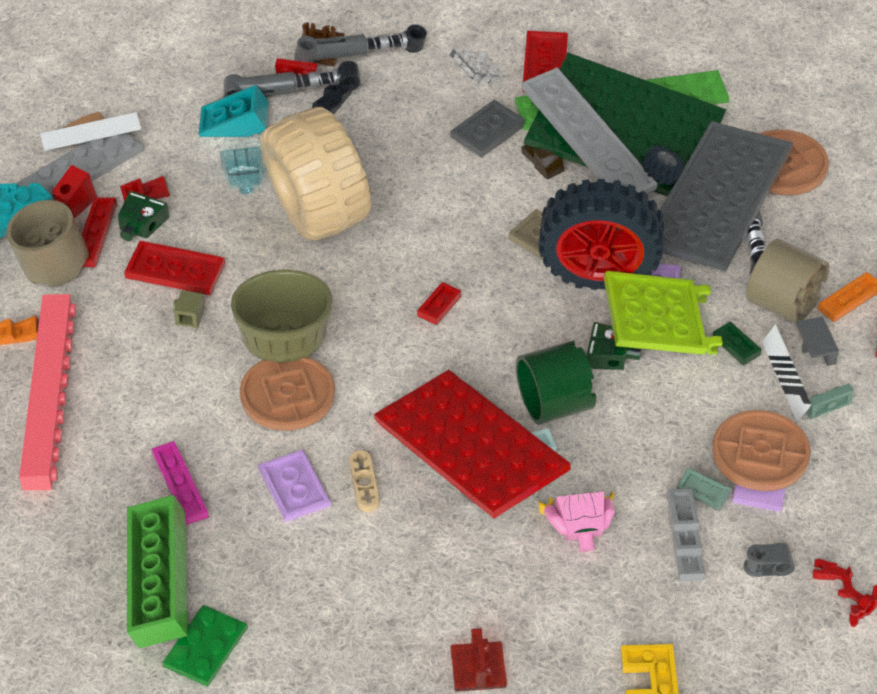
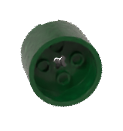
[516,340,596,425]

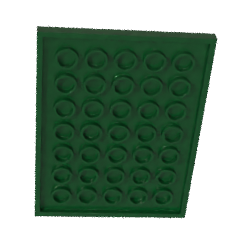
[524,53,726,197]

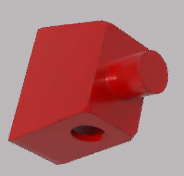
[52,165,97,219]

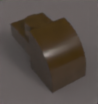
[521,145,565,180]

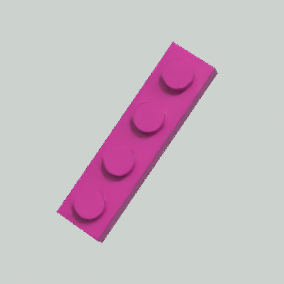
[151,441,209,526]

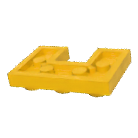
[620,644,679,694]

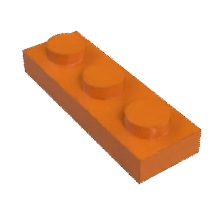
[818,272,877,322]

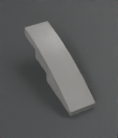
[667,489,705,582]

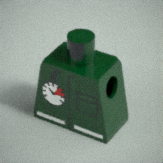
[118,191,169,242]
[587,322,641,370]

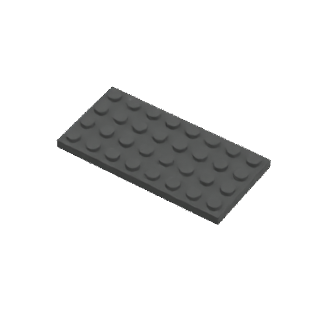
[660,121,793,271]

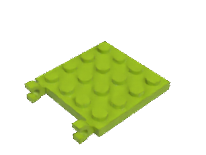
[604,271,723,355]

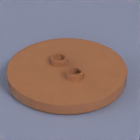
[760,129,829,195]
[240,357,335,431]
[712,410,811,491]

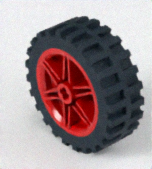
[539,179,664,290]

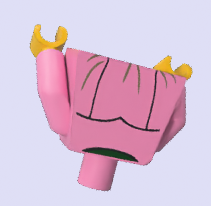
[538,491,615,552]

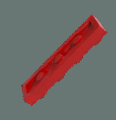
[82,197,118,267]

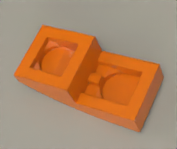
[0,316,39,345]

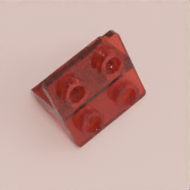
[450,628,507,692]

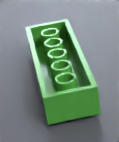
[127,495,188,648]

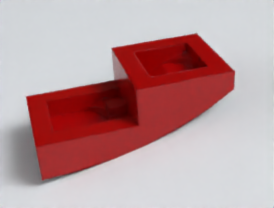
[120,176,171,202]

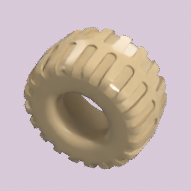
[260,107,371,241]

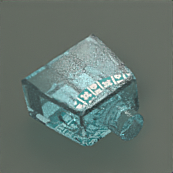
[220,146,262,194]

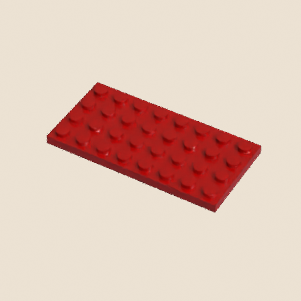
[374,369,571,519]

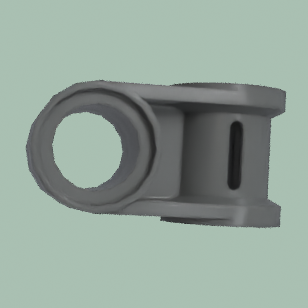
[744,543,795,577]

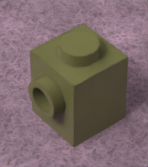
[173,291,205,328]

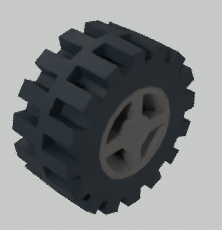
[642,146,685,185]

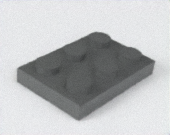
[450,99,525,158]

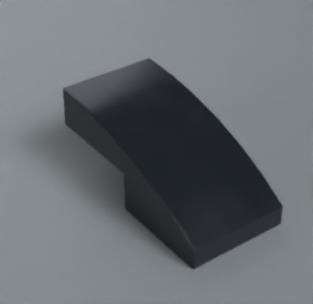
[312,85,352,115]

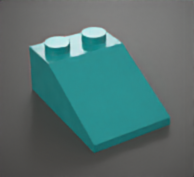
[198,85,269,137]

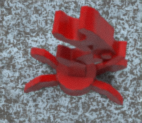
[813,559,877,628]

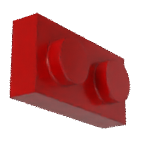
[275,58,318,76]
[417,282,461,325]

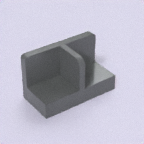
[797,317,839,366]

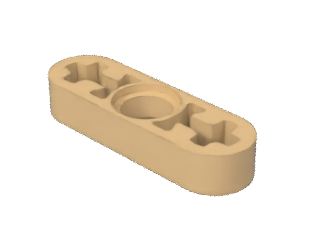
[349,450,379,512]

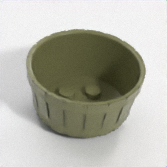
[231,269,332,363]

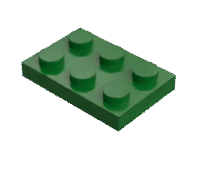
[162,605,248,687]

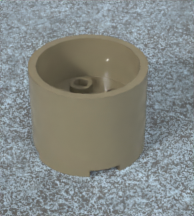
[6,200,89,287]
[746,239,829,324]

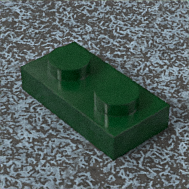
[713,321,762,366]

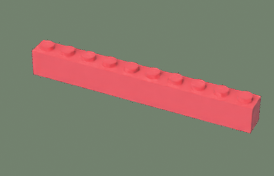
[19,294,76,490]

